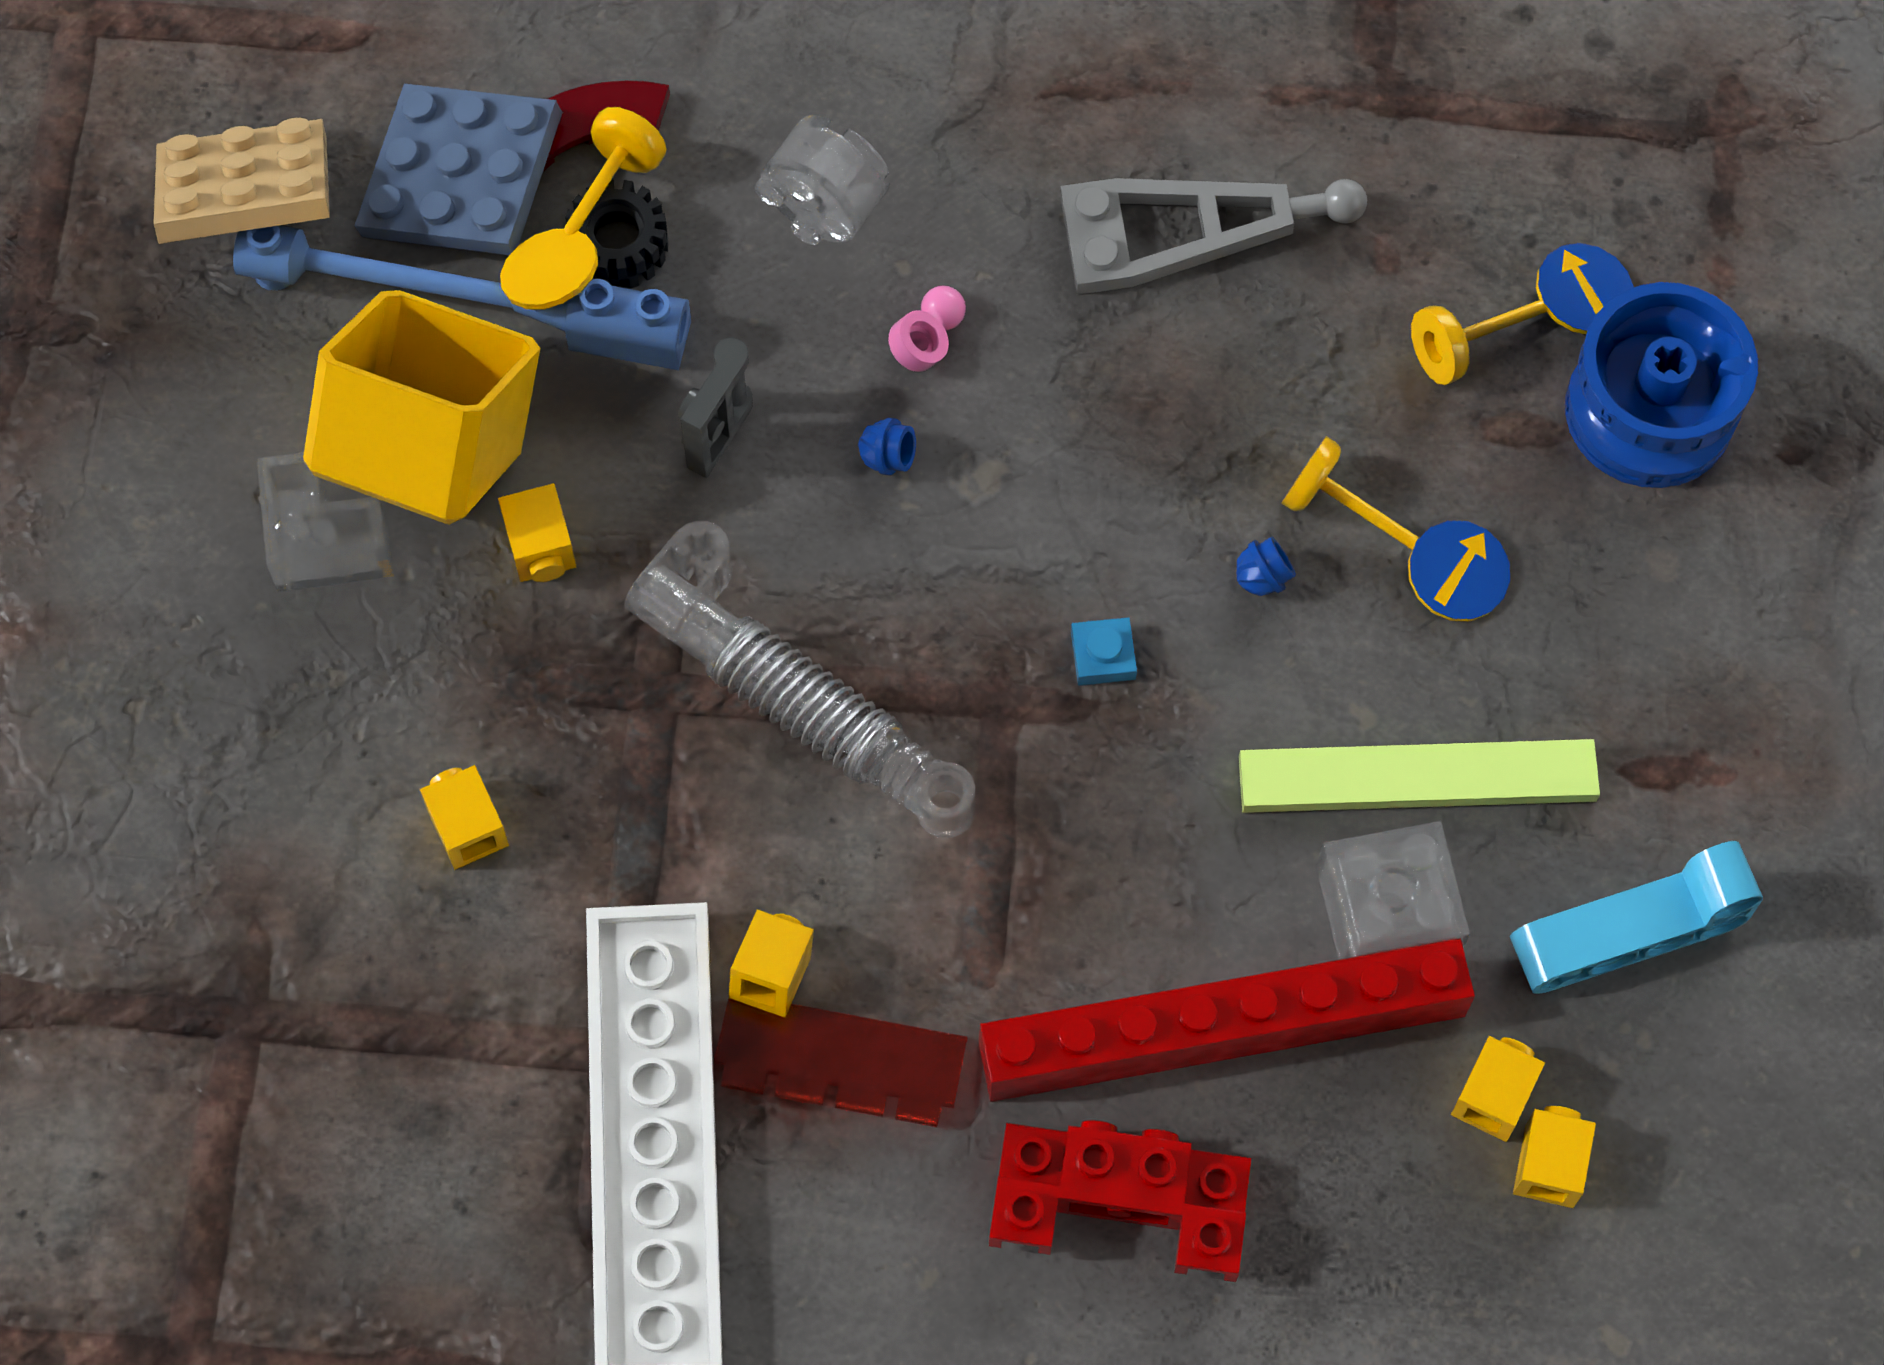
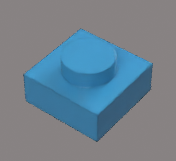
[1071,617,1137,686]

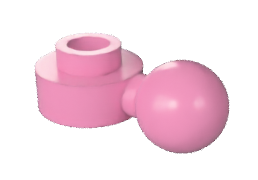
[888,286,966,372]

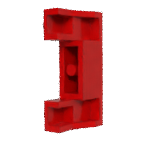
[989,1120,1252,1282]

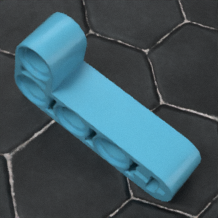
[1510,841,1763,994]

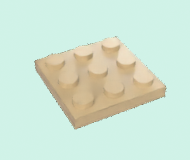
[154,118,330,244]

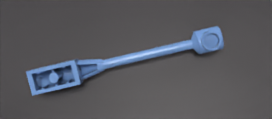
[233,225,691,370]

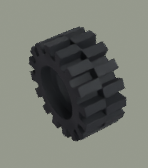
[564,179,669,288]

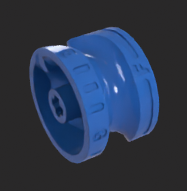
[1565,282,1758,488]

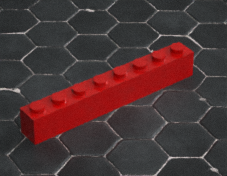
[979,938,1475,1102]

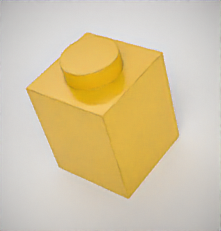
[498,483,577,582]
[420,765,509,870]
[729,909,814,1018]
[1451,1036,1545,1142]
[1513,1106,1596,1208]

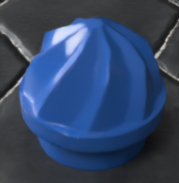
[858,418,916,476]
[1236,536,1296,596]

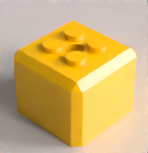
[303,290,541,525]

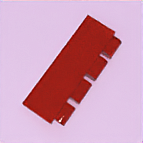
[714,998,968,1128]

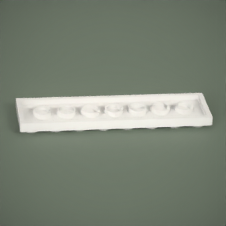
[586,902,723,1365]

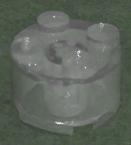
[754,115,890,245]

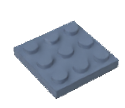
[354,84,563,255]

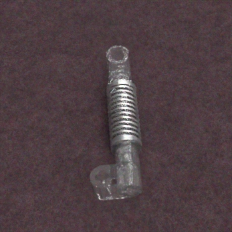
[625,521,975,838]

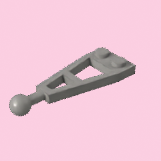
[1060,178,1367,295]

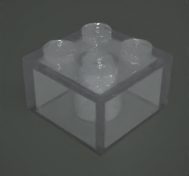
[1316,821,1470,960]

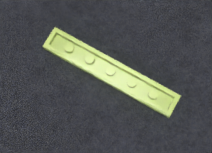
[1239,739,1600,813]

